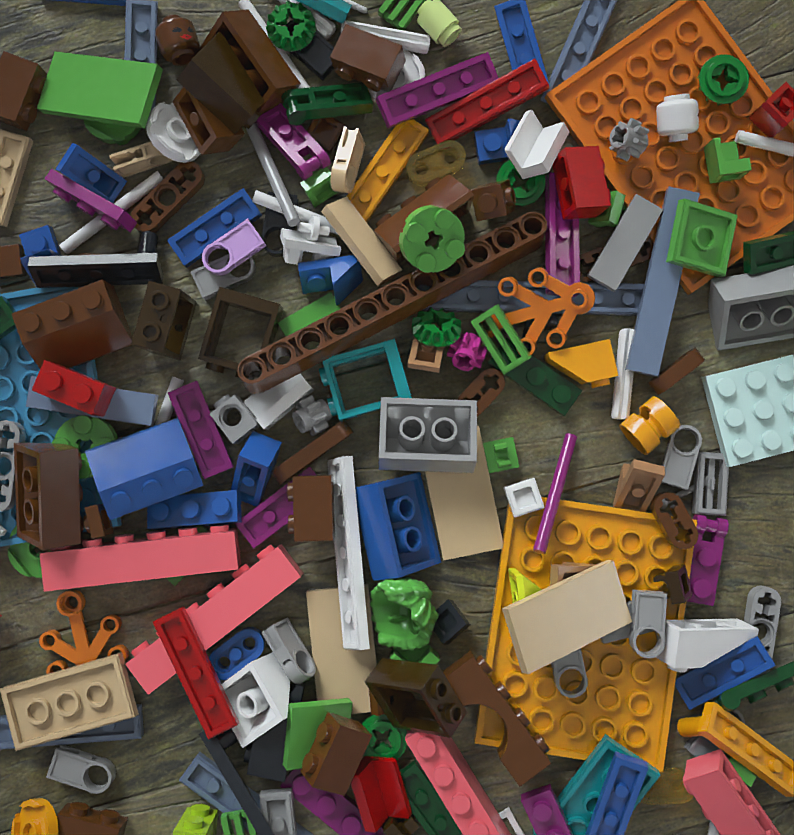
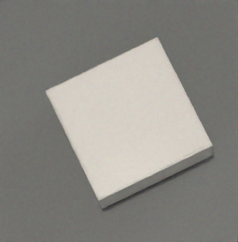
[503,477,545,518]

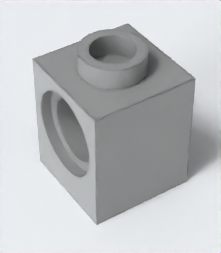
[210,394,261,444]

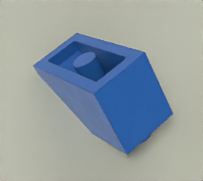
[231,431,282,507]

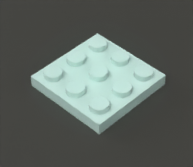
[701,355,794,467]

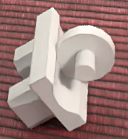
[280,215,341,265]

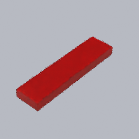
[425,58,549,149]
[153,606,239,740]

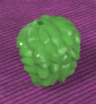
[370,577,438,651]

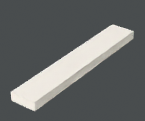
[327,456,370,650]

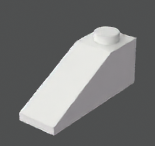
[656,618,759,672]

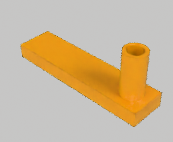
[677,702,794,797]

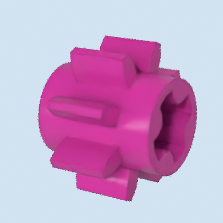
[447,332,488,371]

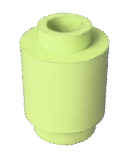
[417,0,462,47]

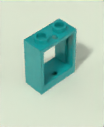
[319,339,412,421]

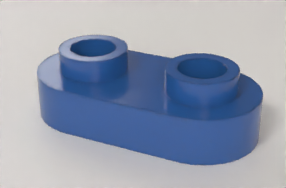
[209,627,266,680]

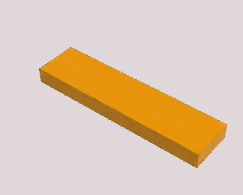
[347,119,429,222]

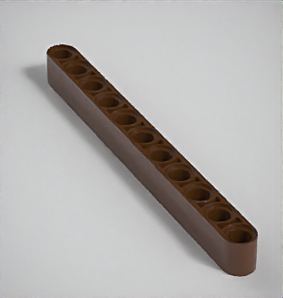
[237,212,547,394]

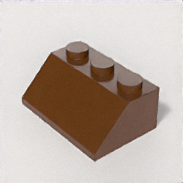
[200,9,301,128]
[374,174,474,265]
[12,279,133,369]
[14,442,84,550]

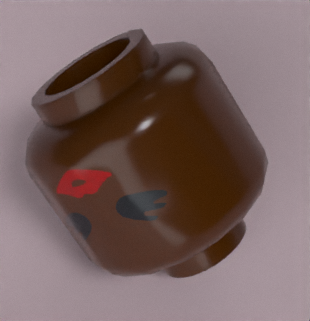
[155,15,200,66]

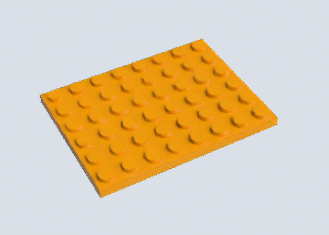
[474,497,697,772]

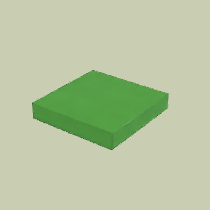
[666,198,738,277]
[283,698,353,770]

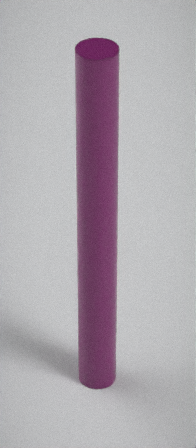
[533,433,577,554]

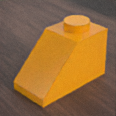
[544,339,618,388]

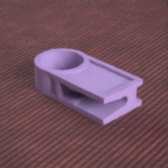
[202,218,266,276]

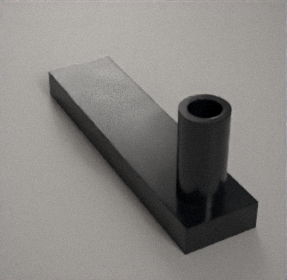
[27,231,164,288]
[199,728,275,835]

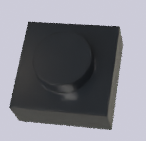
[433,599,471,645]

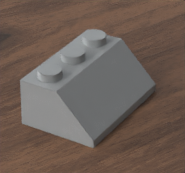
[708,265,794,351]
[379,397,477,473]

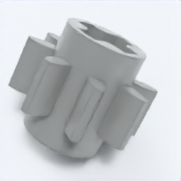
[609,118,649,161]
[292,395,332,437]

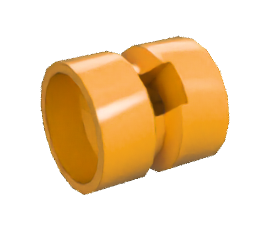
[619,396,680,455]

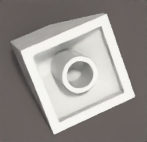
[221,652,290,748]

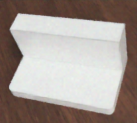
[505,110,569,179]
[244,374,314,430]

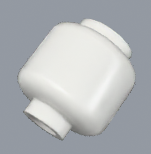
[656,94,699,142]

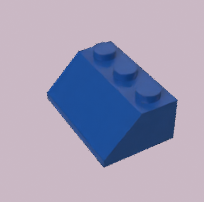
[85,418,204,520]
[355,472,442,581]

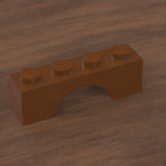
[443,650,551,787]

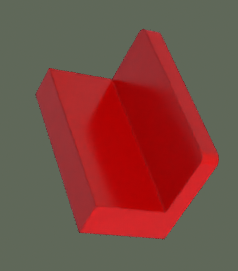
[351,756,412,833]

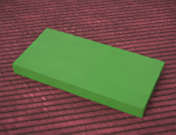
[37,51,163,129]

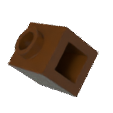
[471,179,516,221]

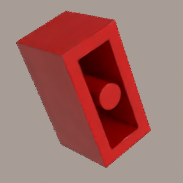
[552,146,611,220]
[32,360,116,417]

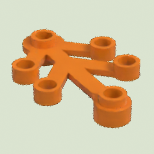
[481,267,595,355]
[39,589,129,674]

